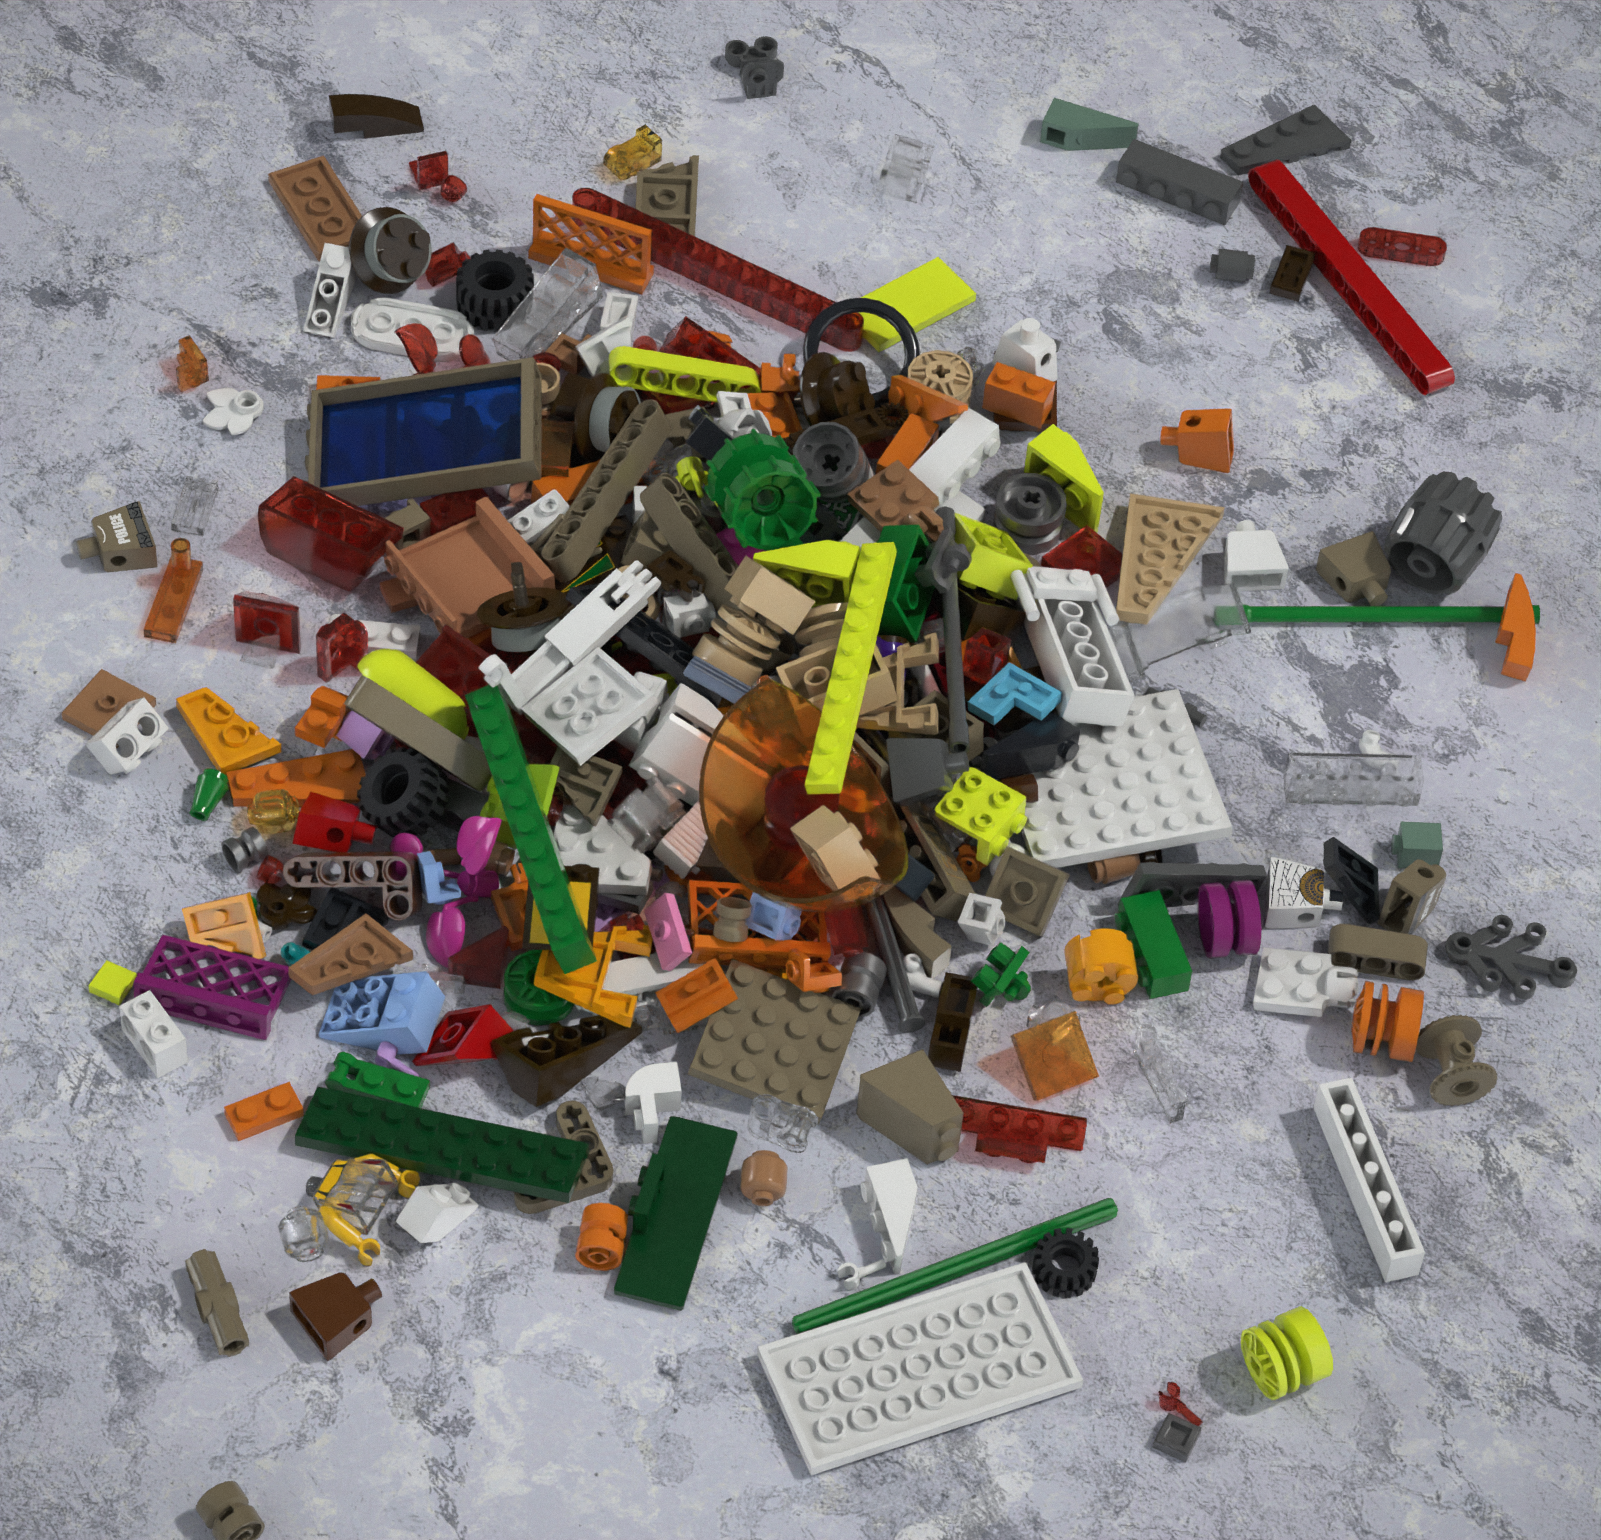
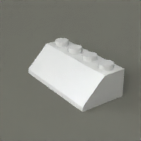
[629,713,784,836]

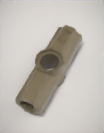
[185,1249,249,1357]

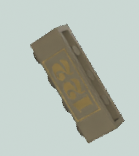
[879,796,975,922]

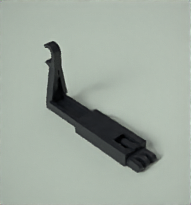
[685,405,848,544]

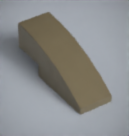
[880,879,952,979]

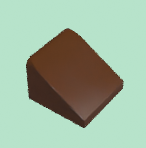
[999,774,1038,802]

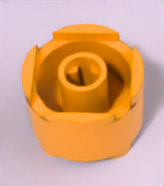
[1064,928,1138,1005]

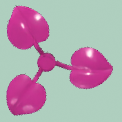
[389,816,502,970]

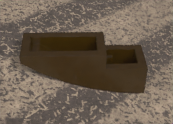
[329,94,424,139]
[928,972,978,1072]

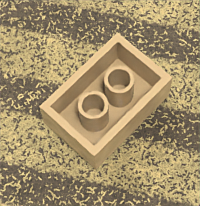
[776,643,898,737]

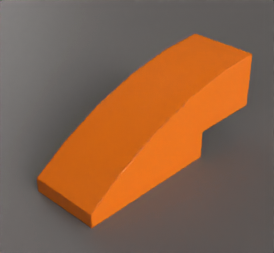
[1495,573,1536,681]

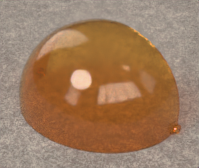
[699,675,909,913]

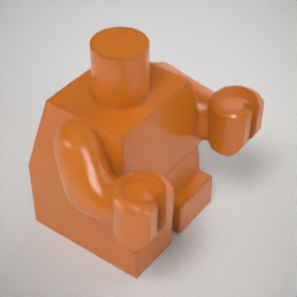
[759,354,800,401]

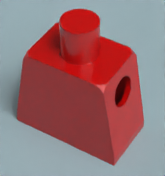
[292,792,377,852]

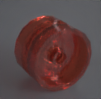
[764,765,839,854]

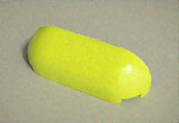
[357,649,469,740]

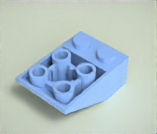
[318,971,445,1055]

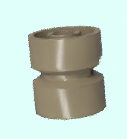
[196,1481,265,1540]

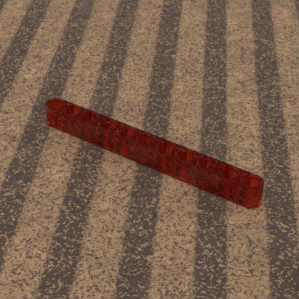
[572,188,864,352]

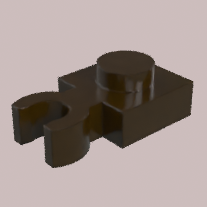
[646,550,705,602]

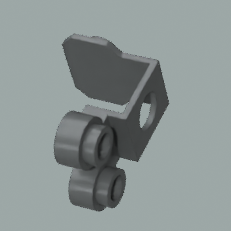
[725,36,784,99]

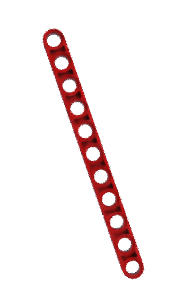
[1248,159,1455,395]

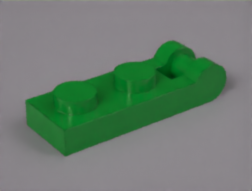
[325,1052,430,1108]

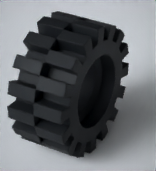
[1032,1228,1099,1298]

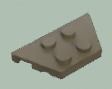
[634,155,699,248]

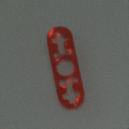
[1357,227,1447,266]

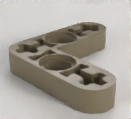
[514,1100,614,1214]

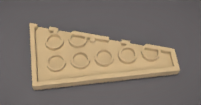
[1116,493,1225,625]

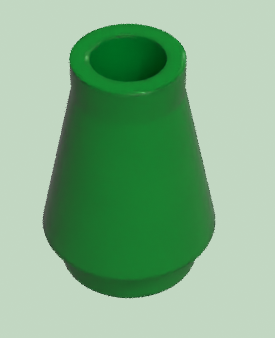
[189,768,229,821]

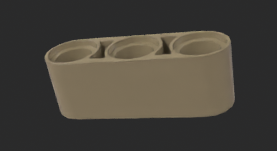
[1327,924,1428,981]

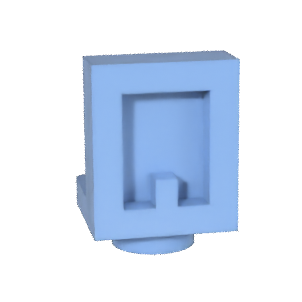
[417,851,461,905]
[746,892,802,941]

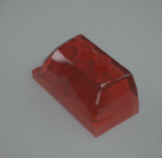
[258,476,404,592]

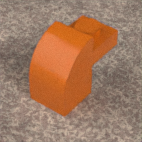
[295,686,352,748]

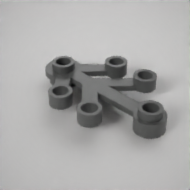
[1445,915,1577,1000]

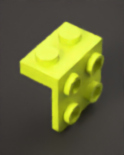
[935,767,1027,866]

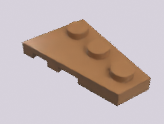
[288,914,413,996]

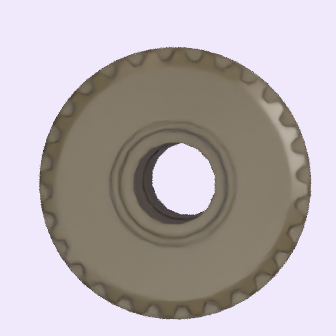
[1416,1015,1497,1106]

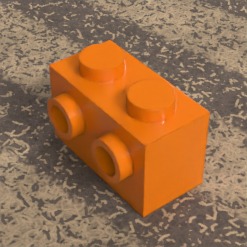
[982,362,1055,429]

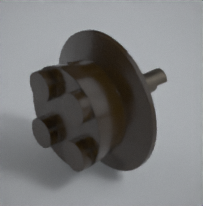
[792,352,875,426]

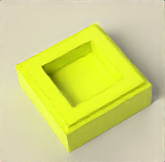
[89,960,137,1006]

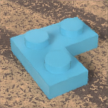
[968,662,1062,725]

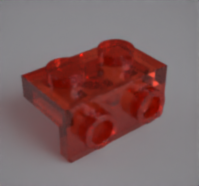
[316,613,368,683]

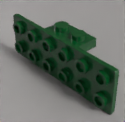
[614,1116,738,1311]

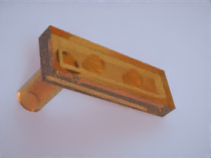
[143,538,203,643]

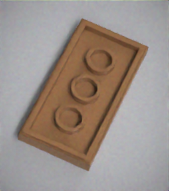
[268,155,362,261]

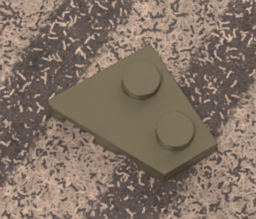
[550,746,623,827]

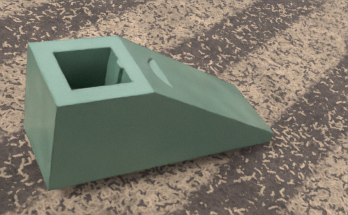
[1040,98,1139,151]

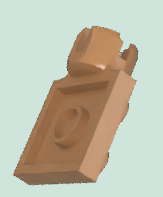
[847,460,944,542]

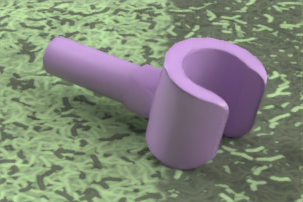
[375,1041,420,1077]

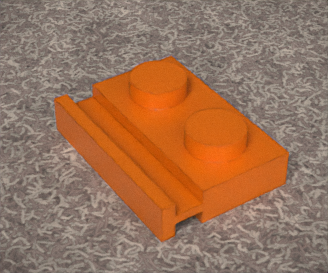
[747,392,803,438]
[655,958,738,1033]

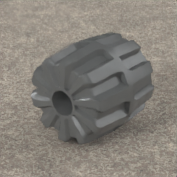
[1384,471,1502,595]

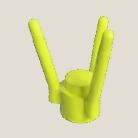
[675,456,720,512]

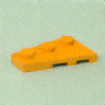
[176,687,282,775]

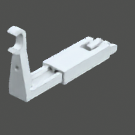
[478,560,661,715]

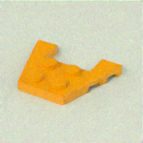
[534,925,653,1028]

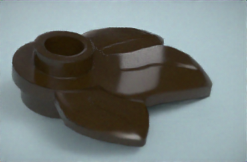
[256,882,318,930]

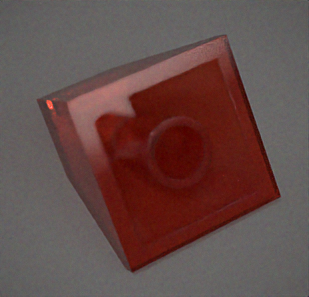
[233,591,301,654]

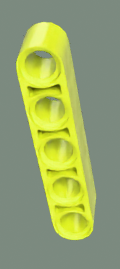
[608,346,761,403]

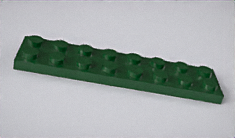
[295,1087,589,1203]

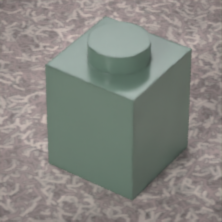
[1391,821,1443,869]

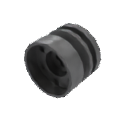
[793,422,870,503]

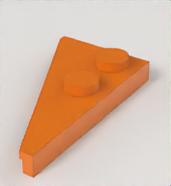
[887,375,968,435]

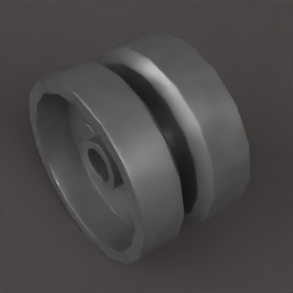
[993,473,1066,555]

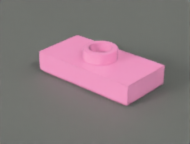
[644,893,692,971]

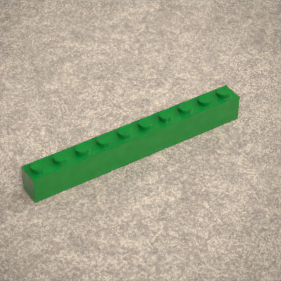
[465,685,597,974]

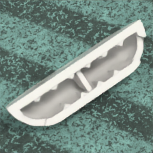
[575,953,704,1016]

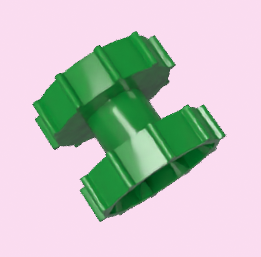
[704,429,821,551]

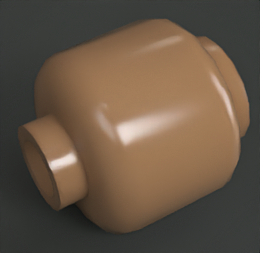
[740,1150,788,1206]

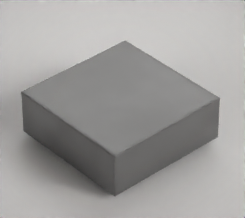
[1152,1413,1202,1462]

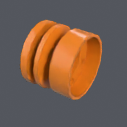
[1351,981,1424,1062]

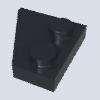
[1323,837,1380,925]
[302,887,390,950]

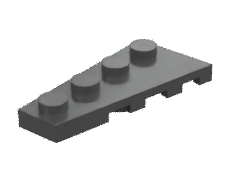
[1220,104,1351,176]
[1117,862,1267,908]

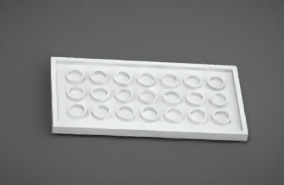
[757,1262,1083,1475]

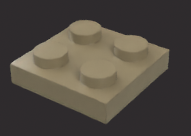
[985,846,1070,937]

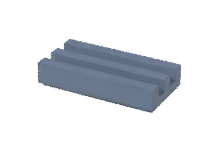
[683,656,753,707]

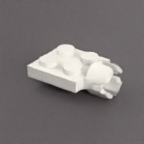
[1253,947,1358,1017]

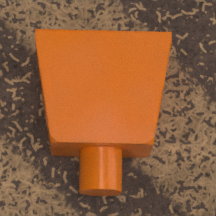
[1160,408,1234,473]

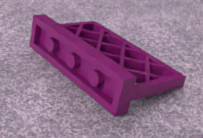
[134,934,292,1040]

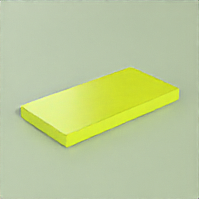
[842,257,976,352]

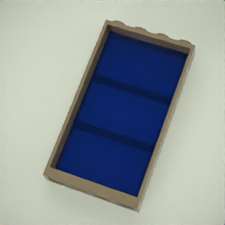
[304,357,542,512]

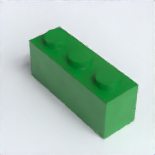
[1114,890,1193,999]

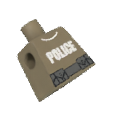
[76,501,158,572]
[1377,859,1446,934]

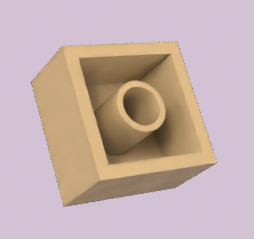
[724,556,815,635]
[790,805,881,903]

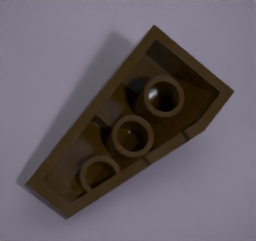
[492,1015,642,1107]

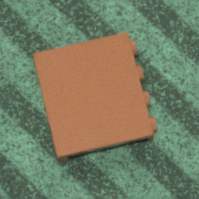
[384,497,555,644]

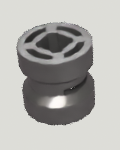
[221,827,268,872]

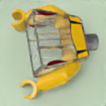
[306,1154,420,1266]

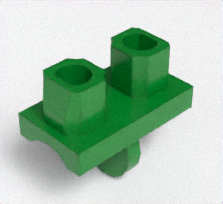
[971,942,1031,1007]

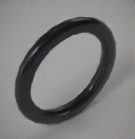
[802,298,920,409]

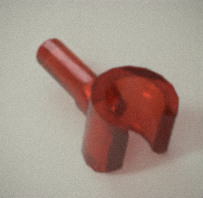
[1158,1382,1203,1427]

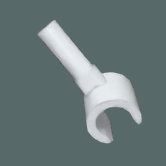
[838,1259,886,1290]

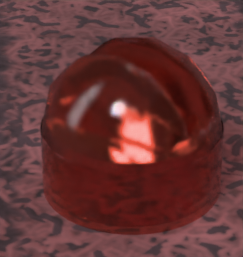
[440,175,467,202]
[256,854,284,884]

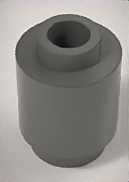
[1210,249,1255,282]

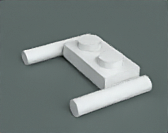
[1010,567,1119,625]

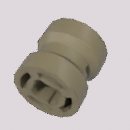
[713,897,752,942]

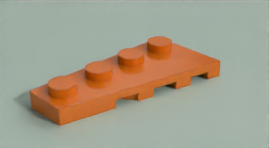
[226,749,366,807]

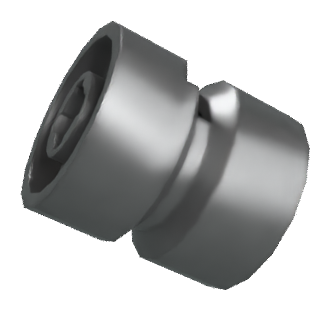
[831,951,887,1017]

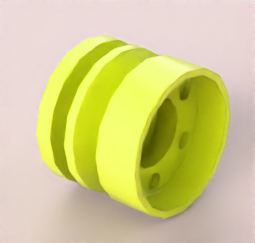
[1240,1306,1333,1400]

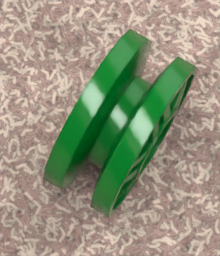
[503,950,575,1026]

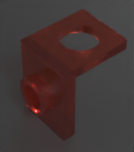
[409,151,448,190]

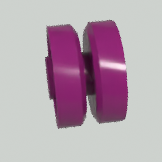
[1197,880,1262,959]

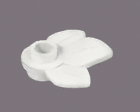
[203,388,264,435]

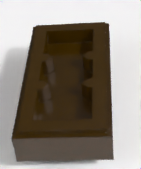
[1269,245,1316,302]

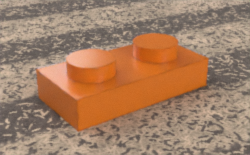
[224,1082,304,1141]

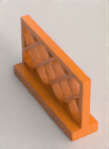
[528,194,654,295]
[687,880,831,969]

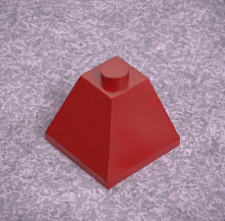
[412,1004,514,1066]

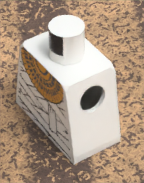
[1264,857,1343,929]

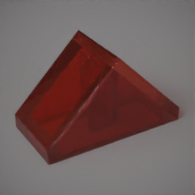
[448,925,509,989]

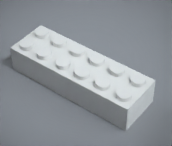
[1015,566,1135,726]

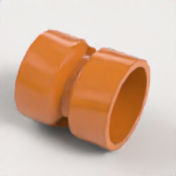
[575,1203,629,1271]

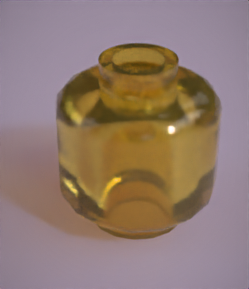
[247,789,300,835]

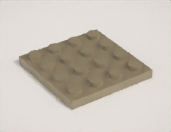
[688,959,861,1125]

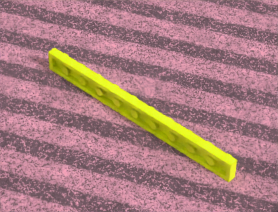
[805,542,897,794]

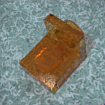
[176,335,209,392]

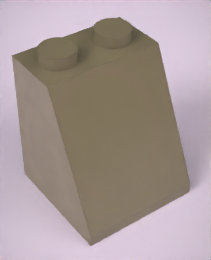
[856,1049,964,1165]

